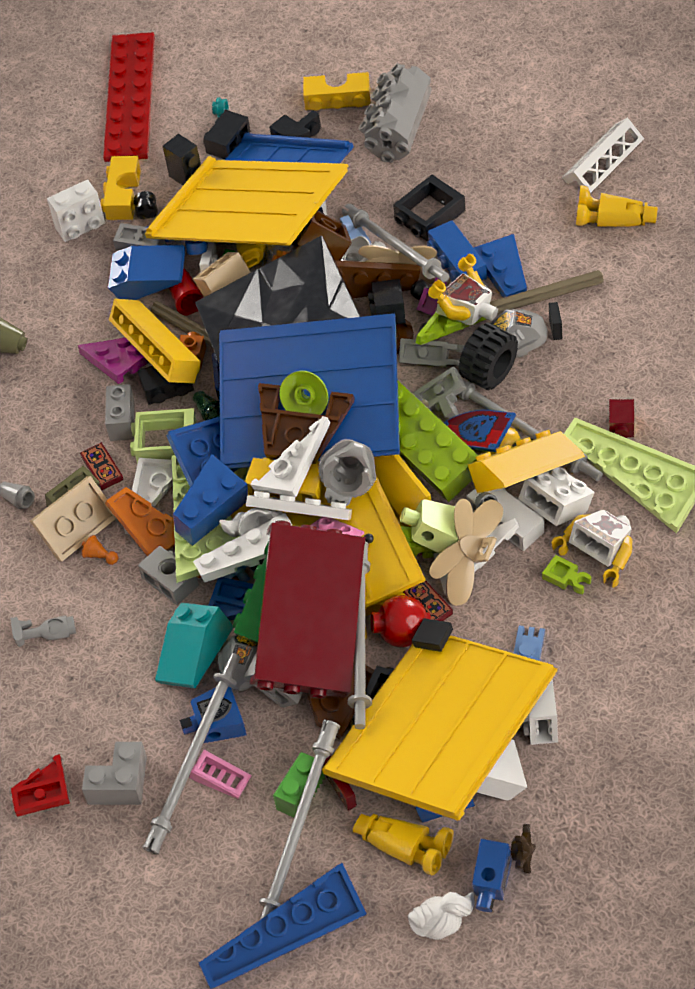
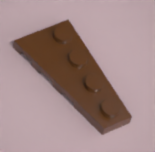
[335,260,420,299]

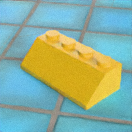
[467,430,585,493]
[374,455,431,527]

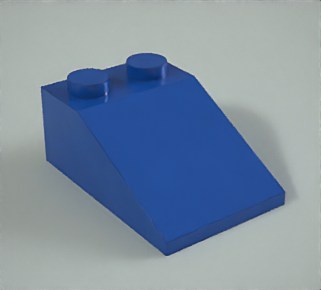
[108,245,185,300]

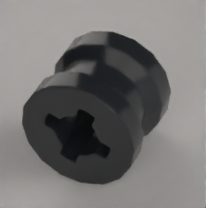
[134,191,158,220]

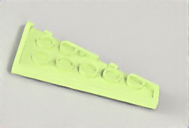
[564,418,695,534]
[171,455,240,583]

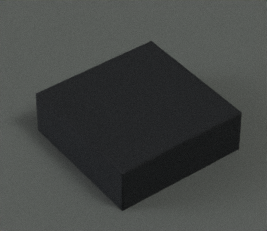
[549,302,562,340]
[412,618,453,652]

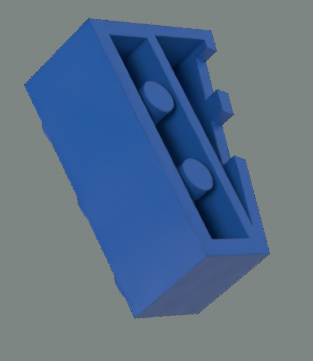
[173,454,248,546]

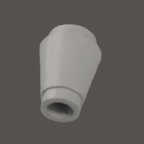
[0,482,35,509]

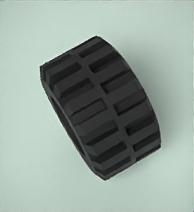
[458,323,518,391]

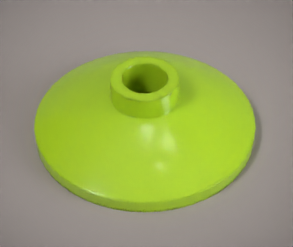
[280,371,328,415]

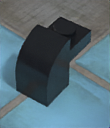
[269,110,321,138]

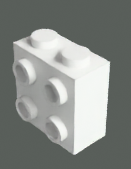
[47,179,105,242]
[518,467,595,526]
[523,679,558,745]
[477,740,527,800]

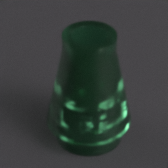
[193,391,220,421]

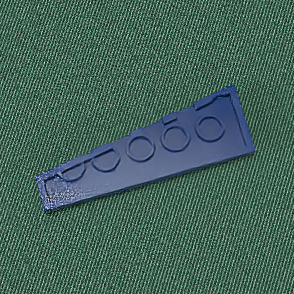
[199,863,367,989]

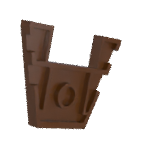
[258,383,355,464]

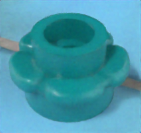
[212,97,229,117]

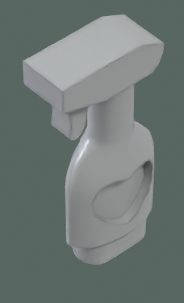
[10,615,76,647]

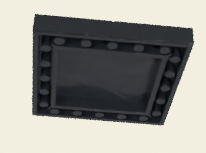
[195,235,361,364]

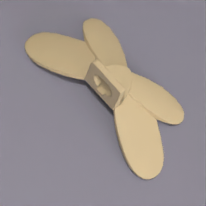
[358,245,451,287]
[429,499,503,606]

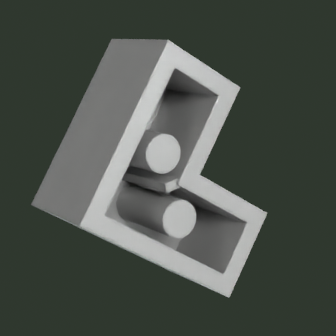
[82,742,147,805]

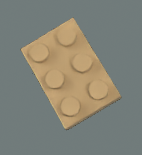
[30,476,116,562]

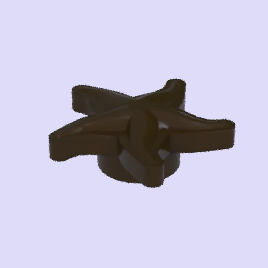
[511,824,536,874]

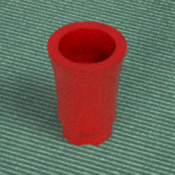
[169,269,204,316]

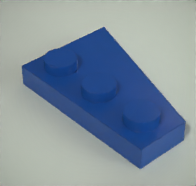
[474,234,527,298]

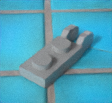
[398,338,465,367]

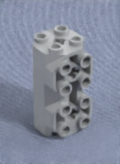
[358,63,432,163]

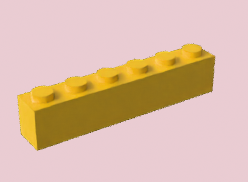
[109,299,200,383]

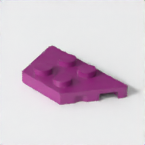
[78,337,149,384]

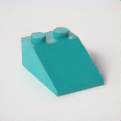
[155,603,233,688]

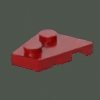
[11,754,70,817]

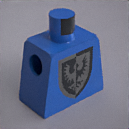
[179,687,247,743]
[472,839,512,912]

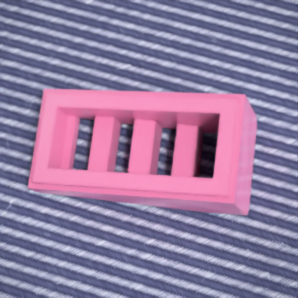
[189,750,252,799]

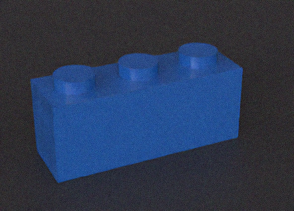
[427,220,487,282]

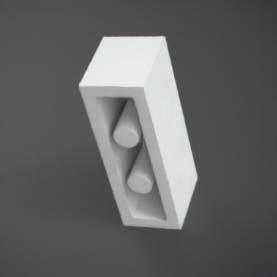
[467,488,544,551]

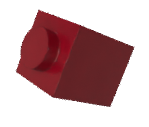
[609,399,634,438]

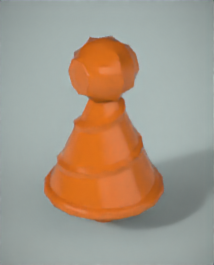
[82,535,119,565]

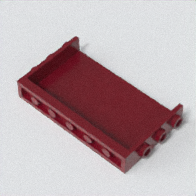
[250,520,365,698]

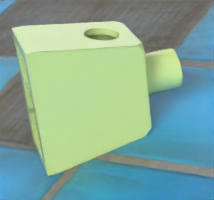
[400,499,459,553]

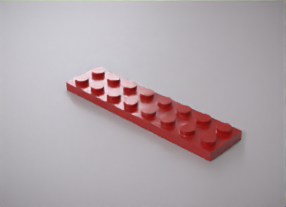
[103,32,155,162]

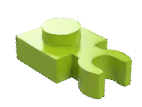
[542,555,591,594]

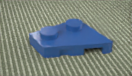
[208,577,254,621]

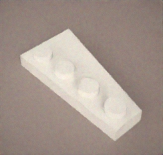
[246,491,352,520]
[193,513,293,583]

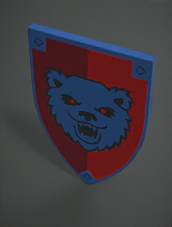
[443,410,516,452]

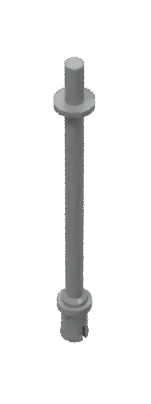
[342,204,449,282]
[458,380,603,481]
[348,541,372,729]
[142,653,241,855]
[259,720,340,920]

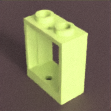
[130,408,197,464]

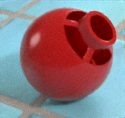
[370,595,431,648]

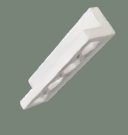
[562,118,644,193]

